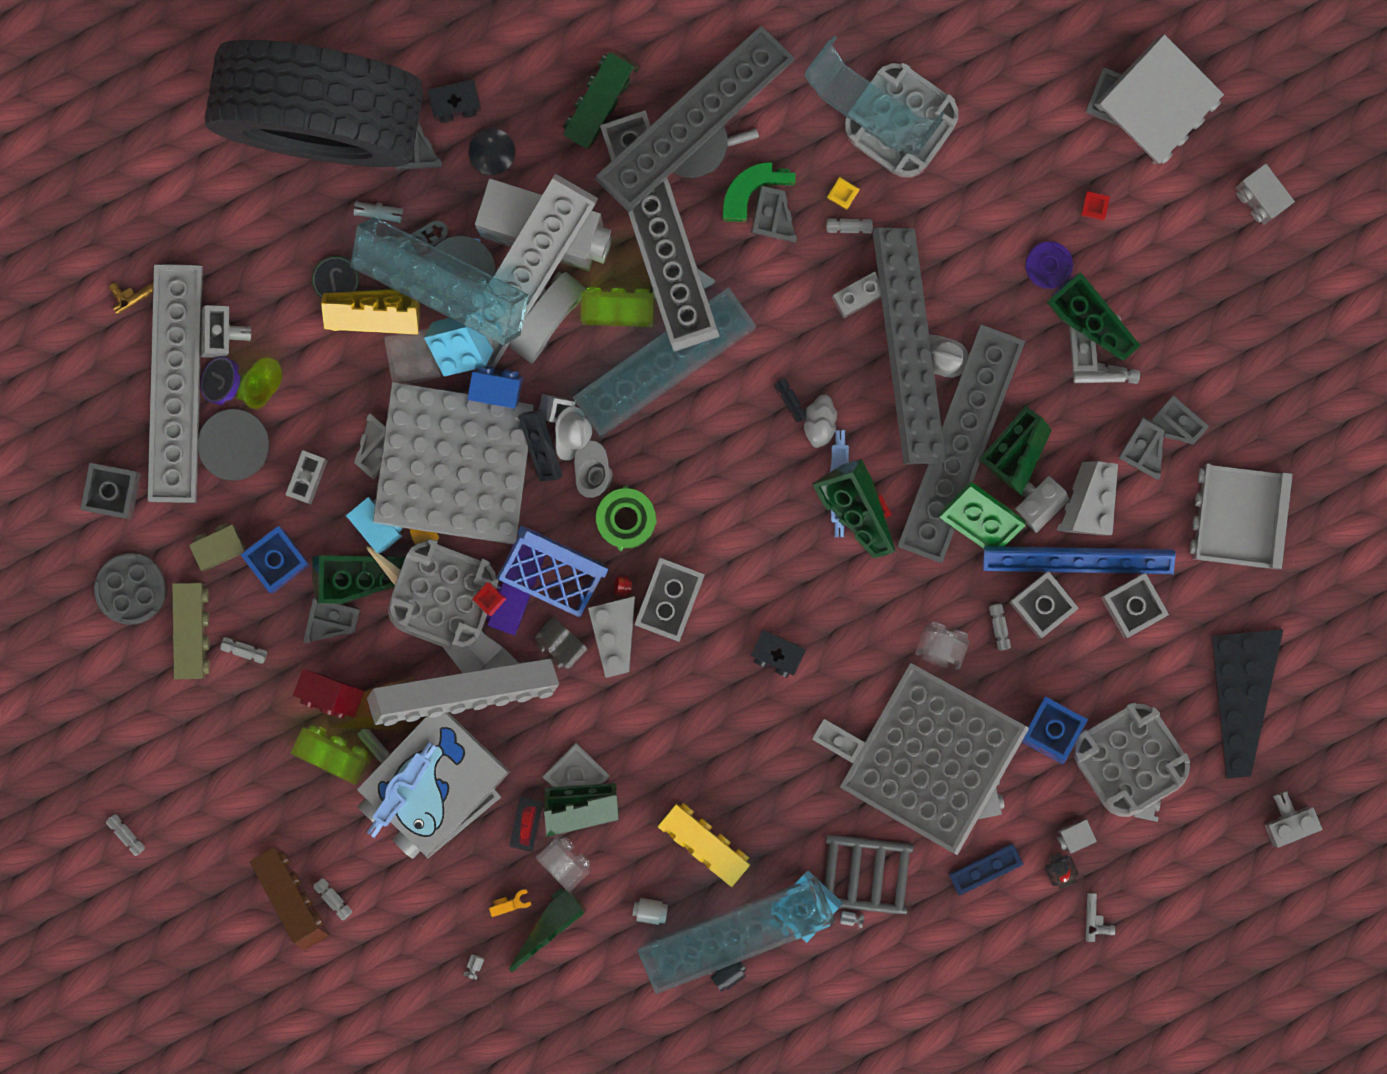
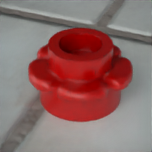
[614,575,632,598]

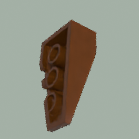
[327,676,427,731]

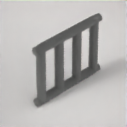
[825,835,914,915]

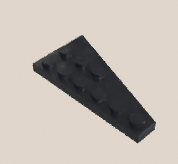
[1211,629,1284,779]

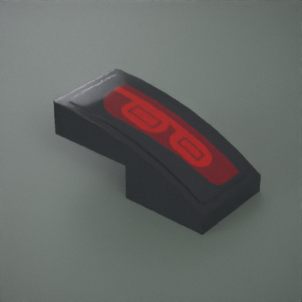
[509,797,543,852]

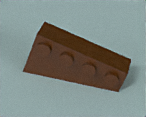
[249,847,330,950]

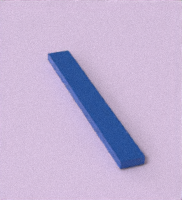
[983,546,1176,574]

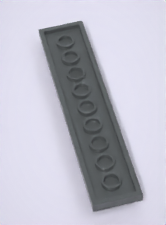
[595,26,795,212]
[873,228,946,464]
[897,324,1025,564]

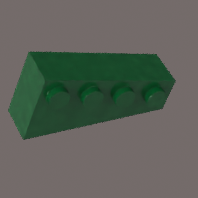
[563,51,641,149]

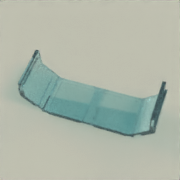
[804,36,945,155]

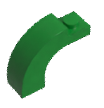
[723,163,796,222]

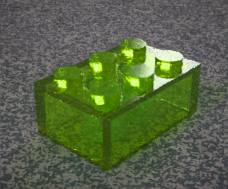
[581,287,654,327]
[290,725,372,785]

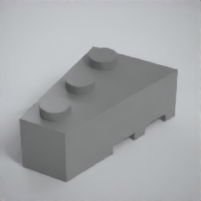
[1057,461,1118,535]
[588,596,635,678]

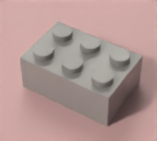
[635,558,705,642]

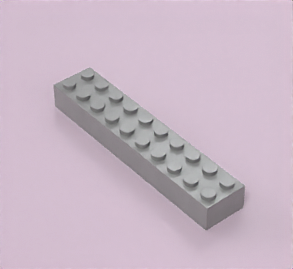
[600,111,719,351]

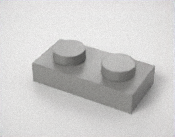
[812,719,865,763]

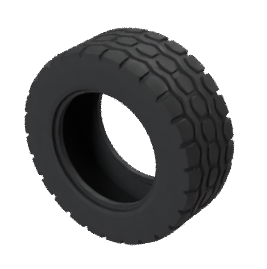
[204,39,423,167]

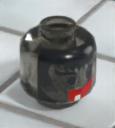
[1043,852,1079,889]

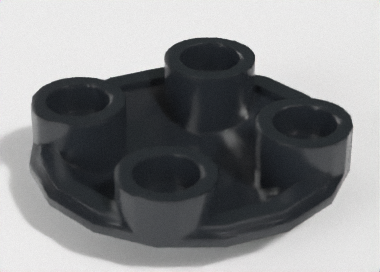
[468,128,516,175]

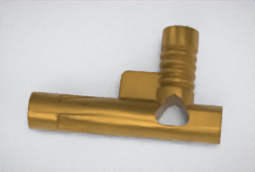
[109,282,154,315]

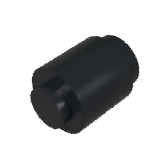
[710,958,747,992]

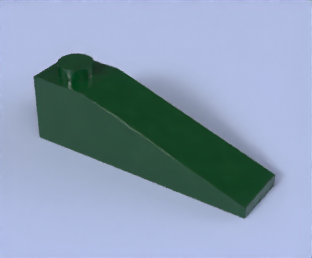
[1046,272,1141,361]
[812,459,896,558]
[312,555,406,604]
[509,888,587,973]

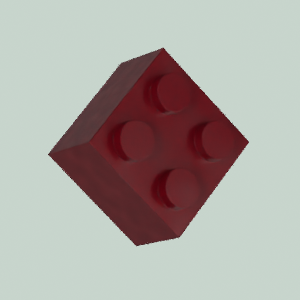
[293,669,364,719]

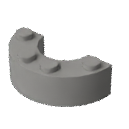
[509,272,589,364]

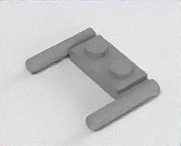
[1069,315,1126,383]

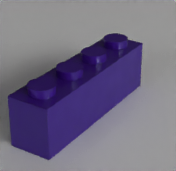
[485,544,546,636]

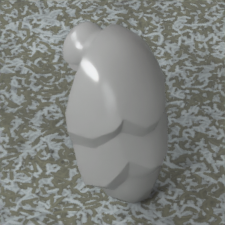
[804,394,837,448]

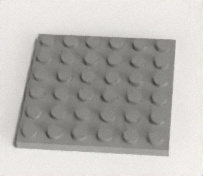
[373,382,533,544]
[840,663,1029,855]

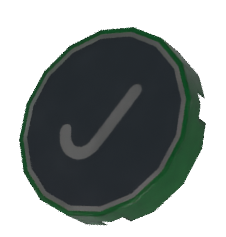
[312,256,360,299]

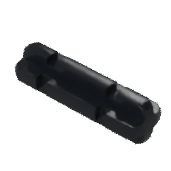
[774,378,806,423]

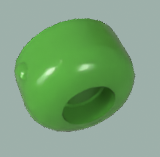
[596,485,657,551]

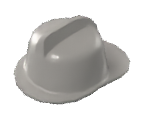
[929,335,968,378]
[555,406,592,460]
[574,441,613,498]

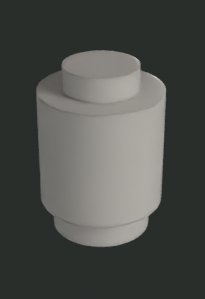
[632,898,668,925]

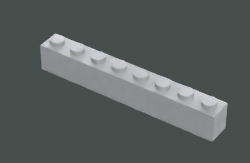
[367,659,559,726]

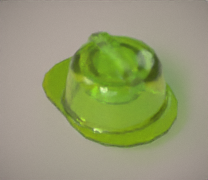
[235,357,282,409]

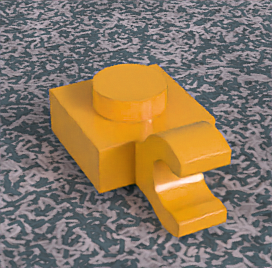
[489,889,532,917]

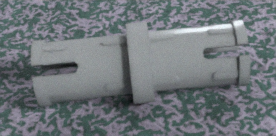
[354,200,403,223]

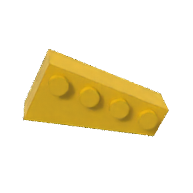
[321,288,420,334]
[658,803,750,887]

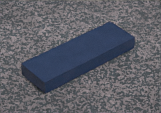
[948,843,1024,896]

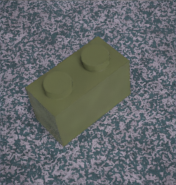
[189,523,247,571]

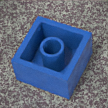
[468,365,524,409]
[241,526,311,594]
[1022,697,1088,765]

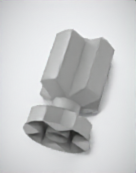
[840,911,865,928]
[463,954,484,980]

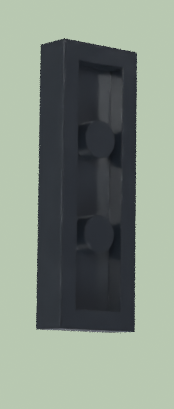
[518,410,563,482]

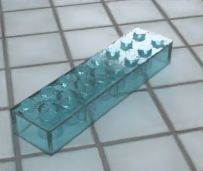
[351,217,529,345]
[573,287,756,438]
[637,876,835,994]

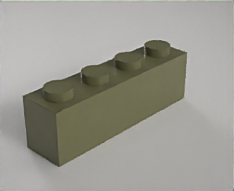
[173,583,210,679]

